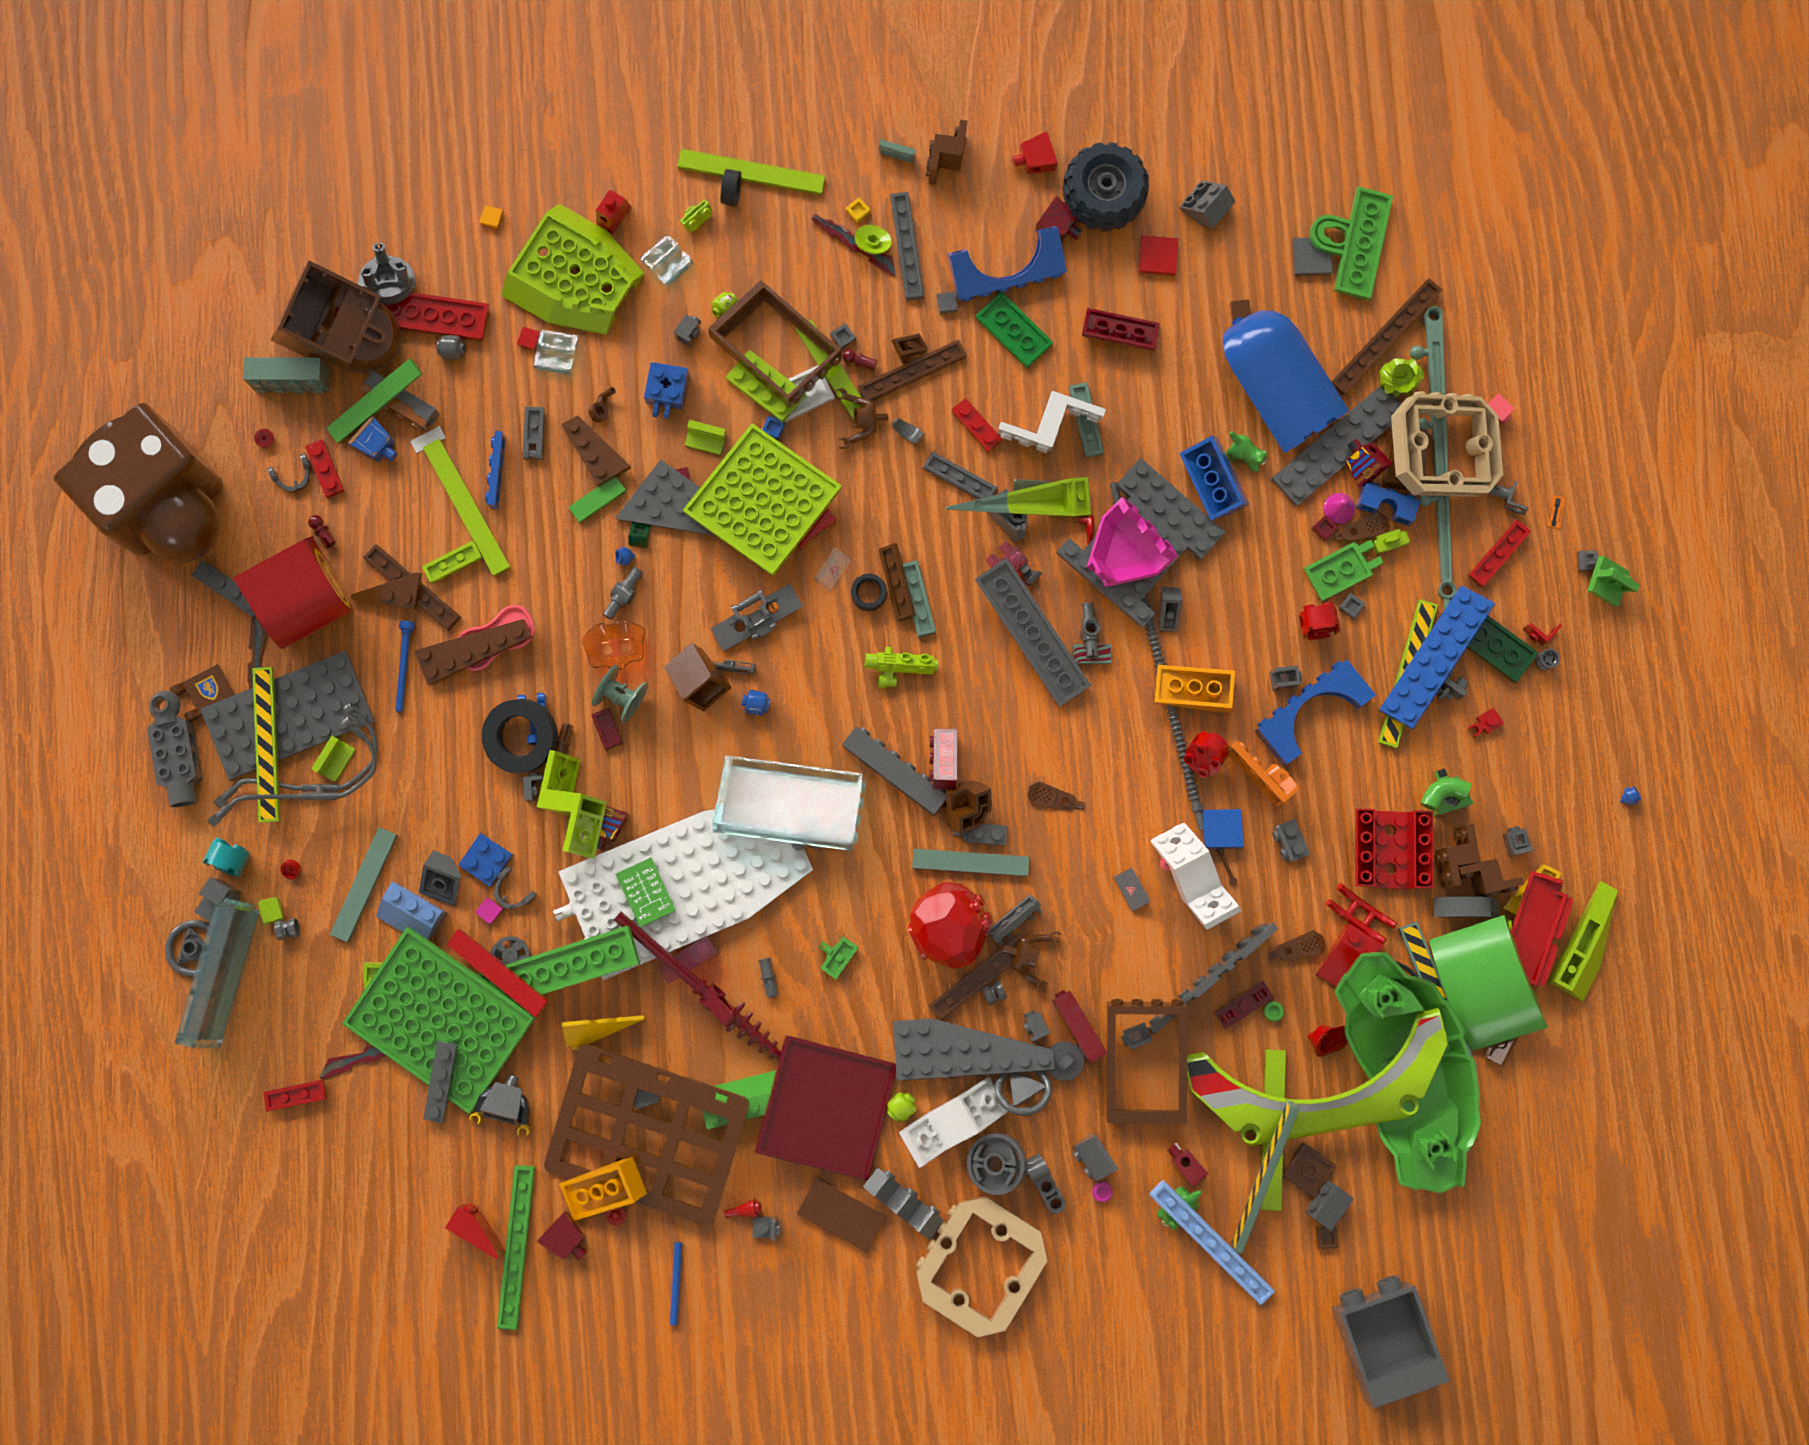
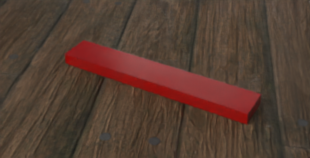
[446,929,549,1017]

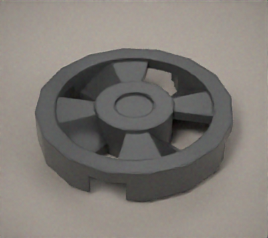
[491,936,531,965]

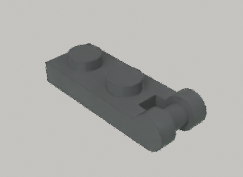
[523,407,545,460]

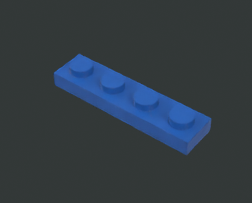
[485,431,506,509]

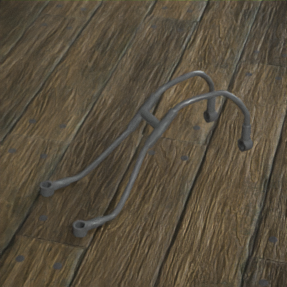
[207,702,378,827]

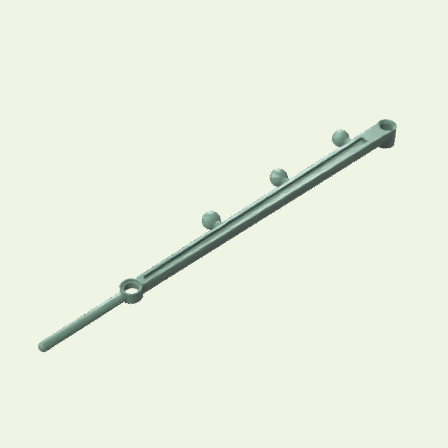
[1410,306,1457,671]

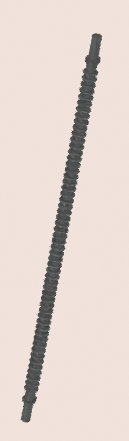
[1110,482,1204,830]

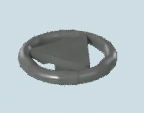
[165,920,223,977]
[994,1071,1052,1116]

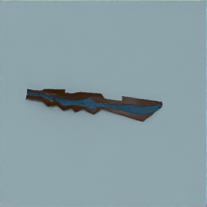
[247,618,268,689]

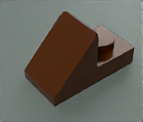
[892,334,928,363]

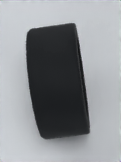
[720,169,742,206]
[851,573,887,611]

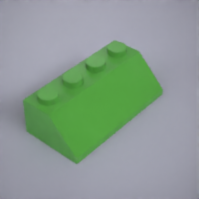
[702,1070,776,1129]

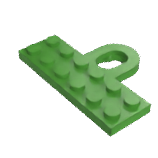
[1309,186,1393,301]

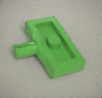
[818,936,859,979]

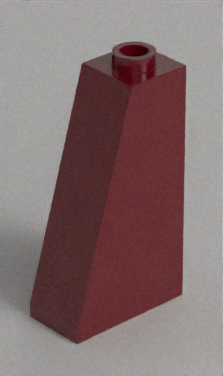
[1052,990,1108,1063]

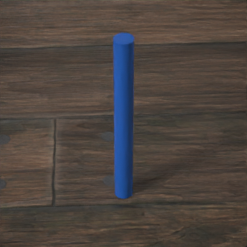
[670,1242,682,1325]

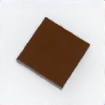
[1282,1143,1337,1199]

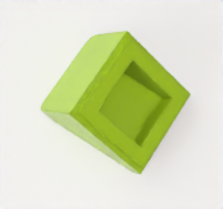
[258,897,283,925]

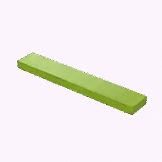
[796,320,864,421]

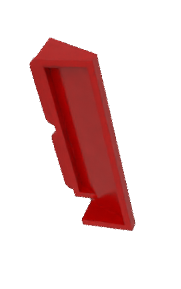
[1511,870,1573,987]

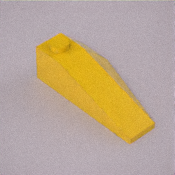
[562,1015,646,1050]

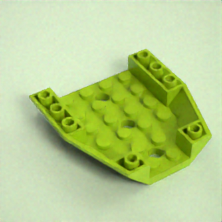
[501,204,645,335]

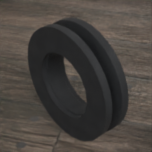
[482,699,558,773]

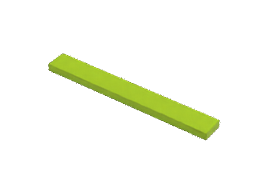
[677,149,825,195]
[422,439,511,577]
[1260,1049,1286,1211]

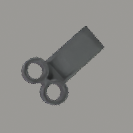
[1026,1153,1066,1214]

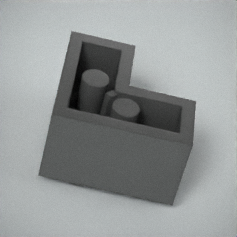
[194,877,241,925]

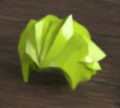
[1380,358,1424,398]

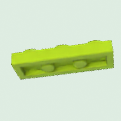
[422,540,483,584]

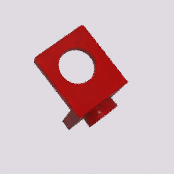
[1523,623,1562,645]

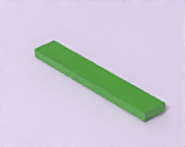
[327,359,423,443]

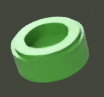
[1263,1002,1284,1021]

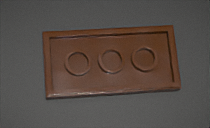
[797,1177,886,1252]

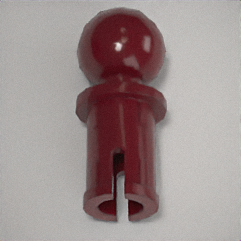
[842,349,877,371]
[308,515,336,549]

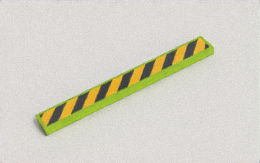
[1378,599,1438,749]
[252,667,280,823]

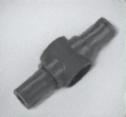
[603,567,643,621]
[1080,602,1100,659]

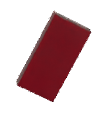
[591,708,624,751]

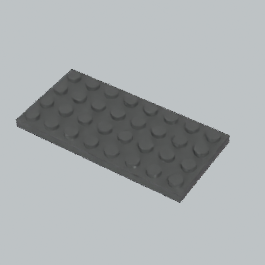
[201,651,375,780]

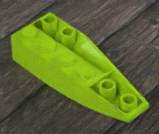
[1547,881,1618,1002]

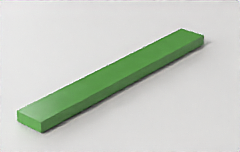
[497,1165,536,1330]

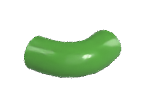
[1420,777,1471,811]

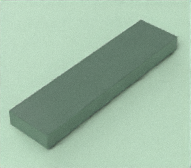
[1069,382,1104,458]
[903,560,936,638]

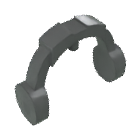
[267,453,311,492]
[493,866,537,909]

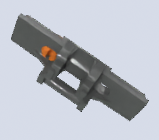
[710,584,803,652]

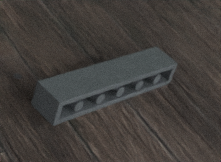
[842,727,946,816]

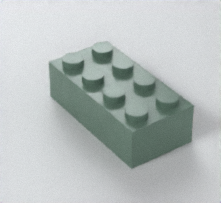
[243,357,330,394]

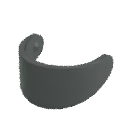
[892,418,925,444]

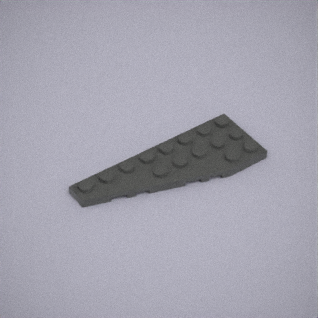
[1147,923,1279,1034]
[893,1019,1055,1081]

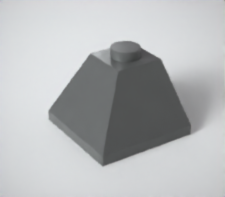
[419,850,461,906]

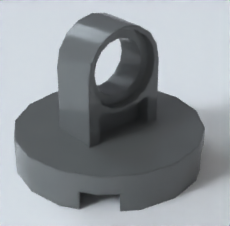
[1048,1041,1084,1081]

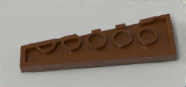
[414,619,533,686]

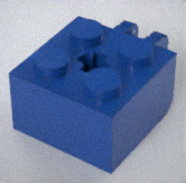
[644,362,690,419]

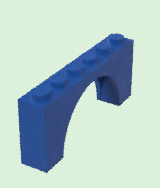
[947,226,1067,301]
[1255,660,1376,767]

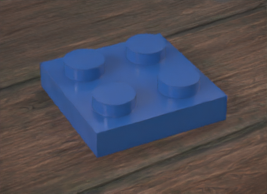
[458,833,513,887]

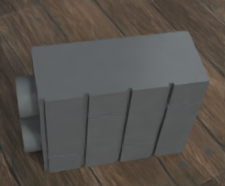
[1331,1275,1450,1408]

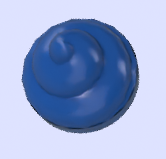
[615,547,636,566]
[1620,786,1642,805]

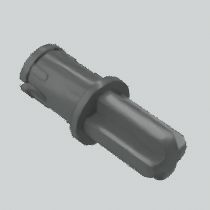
[758,958,778,998]

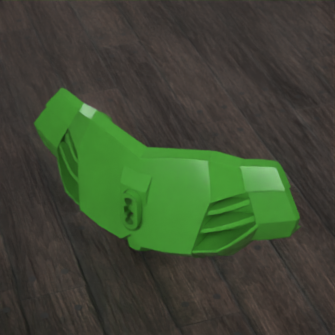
[1335,952,1481,1193]

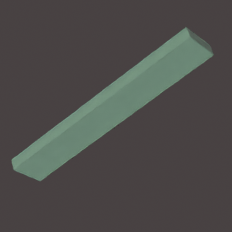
[329,827,398,942]
[912,849,1029,876]

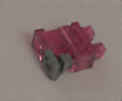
[985,541,1042,588]

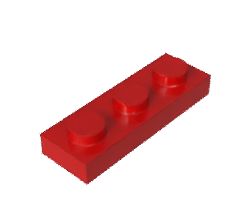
[951,398,1002,453]
[305,439,345,498]
[263,1080,327,1112]

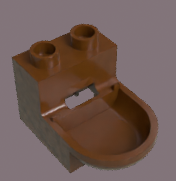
[270,260,401,373]

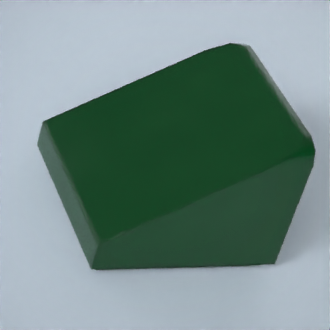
[628,523,651,548]

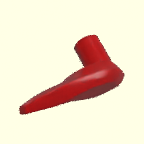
[1078,515,1094,546]

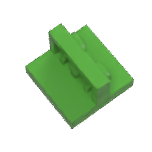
[1587,556,1640,606]

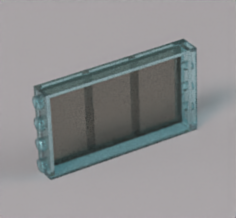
[712,755,866,851]
[175,898,260,1048]

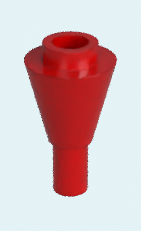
[724,1198,762,1218]

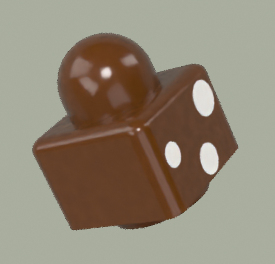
[53,403,223,562]

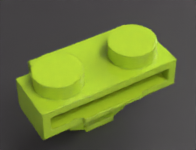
[680,200,713,232]
[1373,529,1410,555]

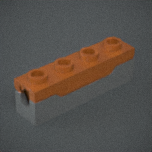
[360,371,439,432]

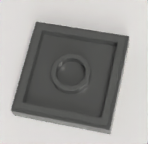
[1292,237,1332,276]

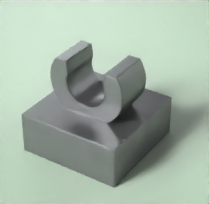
[1576,550,1598,571]

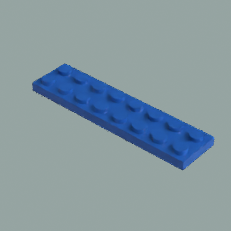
[1379,585,1495,730]

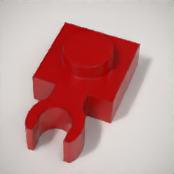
[1467,707,1504,737]

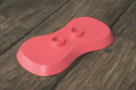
[458,605,535,671]

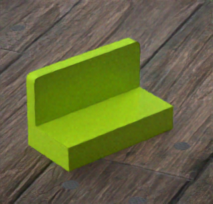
[685,420,727,455]
[311,736,356,782]

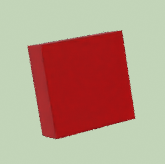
[517,327,541,351]

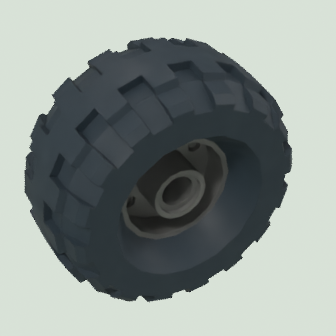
[1063,142,1149,231]

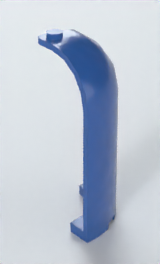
[1223,310,1349,453]

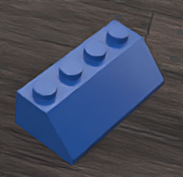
[1179,436,1250,521]

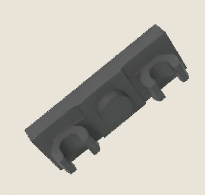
[988,894,1042,946]

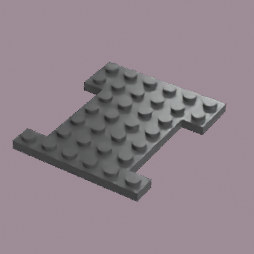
[1056,458,1225,628]

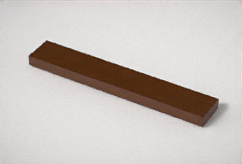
[858,339,967,401]
[363,544,461,631]
[928,933,1023,1021]

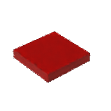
[1138,235,1178,276]

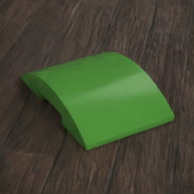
[1429,915,1548,1051]

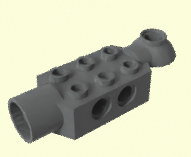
[147,690,203,807]

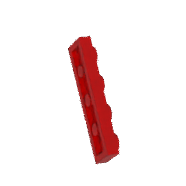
[1467,519,1531,588]

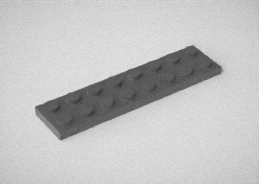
[1271,386,1401,507]
[974,558,1091,707]

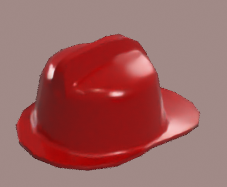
[1307,1025,1348,1057]

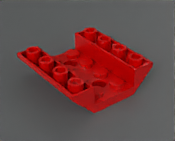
[1355,808,1434,889]

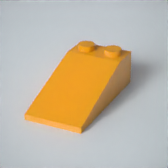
[1155,665,1235,713]
[559,1157,647,1221]

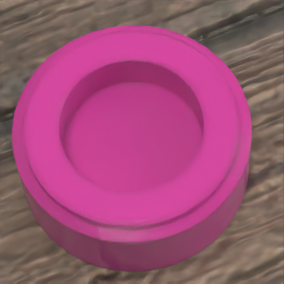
[1092,1181,1113,1202]

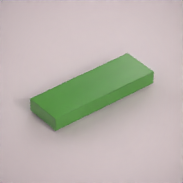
[568,477,626,523]

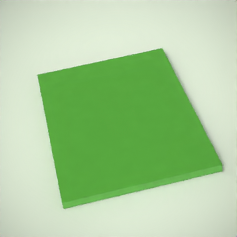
[342,926,536,1115]

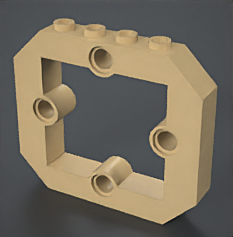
[1391,391,1503,497]
[915,1196,1048,1337]

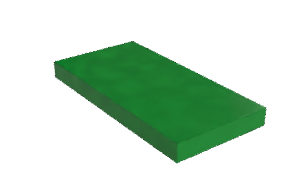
[975,292,1054,369]

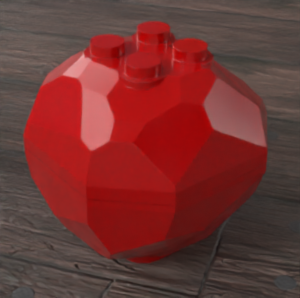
[908,882,993,969]

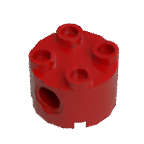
[1299,602,1341,640]
[1184,731,1229,778]

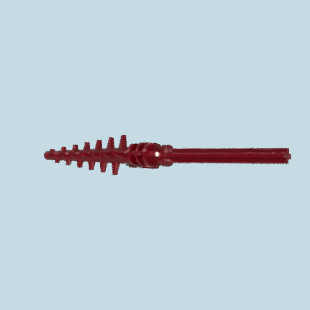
[613,911,781,1061]

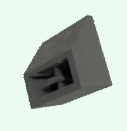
[1179,180,1236,228]

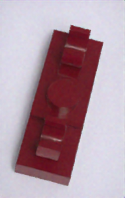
[1214,981,1274,1029]

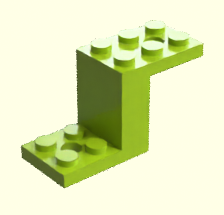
[537,750,607,859]

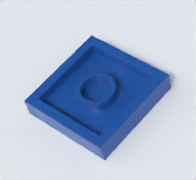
[1202,809,1244,849]

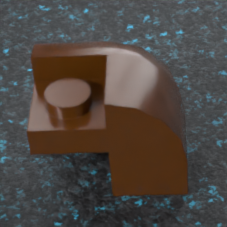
[942,781,992,834]

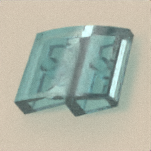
[640,235,694,288]
[533,330,578,375]

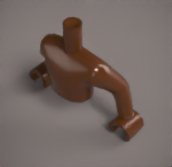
[835,388,889,450]
[1002,931,1062,992]

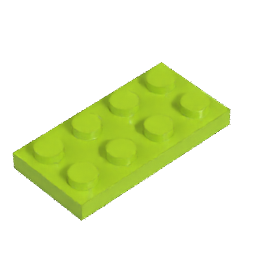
[725,350,807,423]

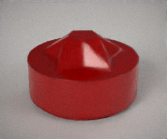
[254,428,274,448]
[280,859,301,880]
[606,1206,627,1226]

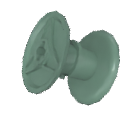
[591,664,648,724]

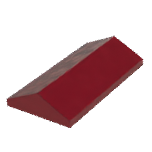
[1082,308,1160,351]

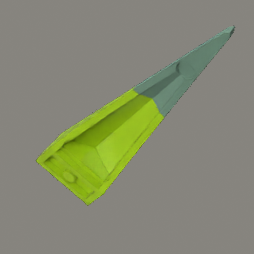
[945,477,1091,517]

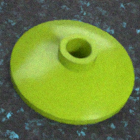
[855,225,891,254]

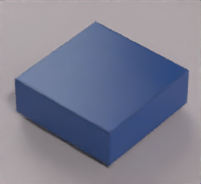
[762,416,786,441]

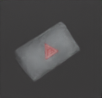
[814,547,851,591]

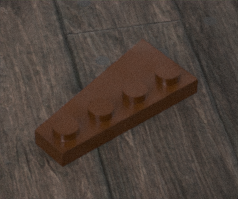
[561,415,631,487]

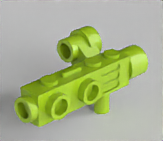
[864,647,938,688]

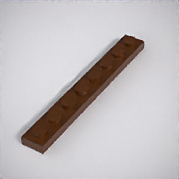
[1331,278,1443,396]

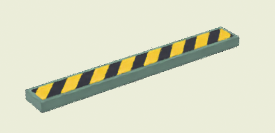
[1398,921,1478,1069]
[1231,1100,1299,1254]

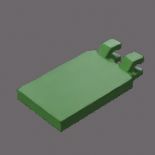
[1303,540,1384,602]

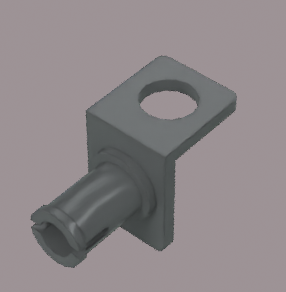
[1489,481,1528,516]

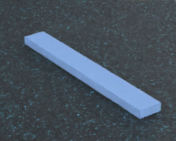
[1149,1180,1275,1305]

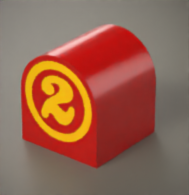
[233,536,353,649]

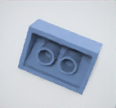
[376,882,447,941]

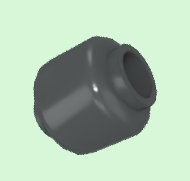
[436,335,466,360]

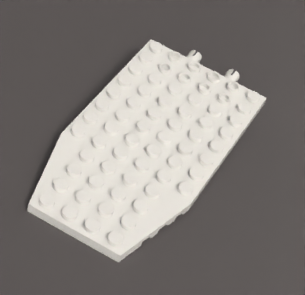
[553,799,813,980]

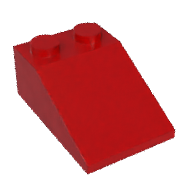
[1316,924,1384,987]
[445,1203,505,1259]

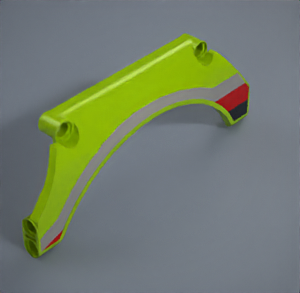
[1187,1008,1448,1147]

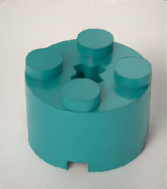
[202,837,250,878]

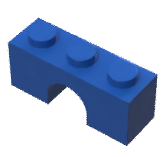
[1356,482,1420,526]

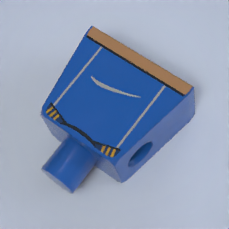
[348,416,398,462]

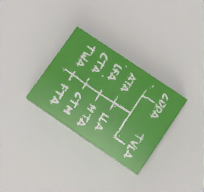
[616,858,676,928]

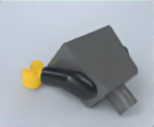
[469,1075,530,1136]

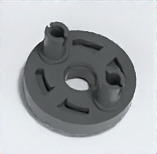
[967,1133,1027,1195]

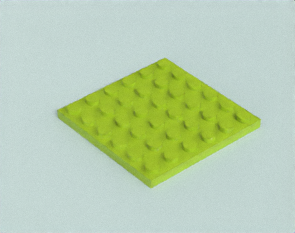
[682,423,842,576]

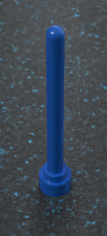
[395,621,415,713]

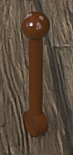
[1217,849,1237,885]

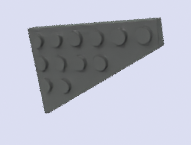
[616,459,715,536]

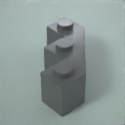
[863,1168,944,1239]

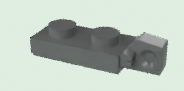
[953,824,1007,846]

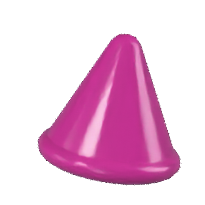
[1323,493,1355,524]

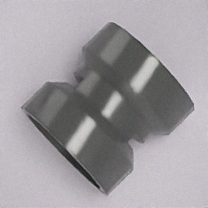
[1535,649,1560,671]
[274,918,300,941]
[982,980,1007,1006]

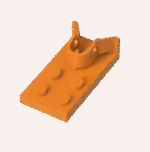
[1228,740,1299,807]

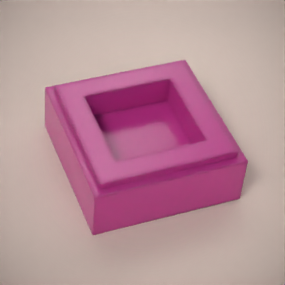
[475,897,504,925]

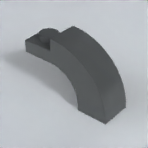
[1434,897,1499,918]

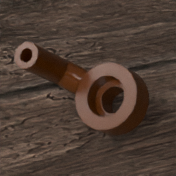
[588,387,616,423]

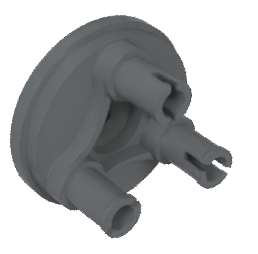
[358,242,416,305]

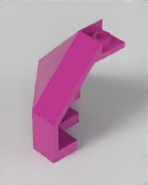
[1087,497,1178,587]

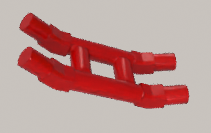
[1326,883,1398,945]

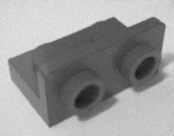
[1272,819,1310,863]

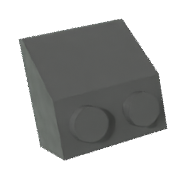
[1072,1133,1118,1181]

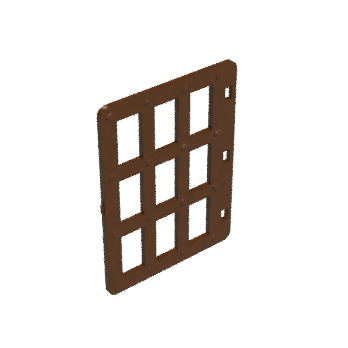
[544,1044,750,1226]

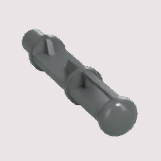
[709,657,756,675]

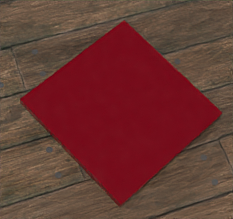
[754,1035,896,1181]

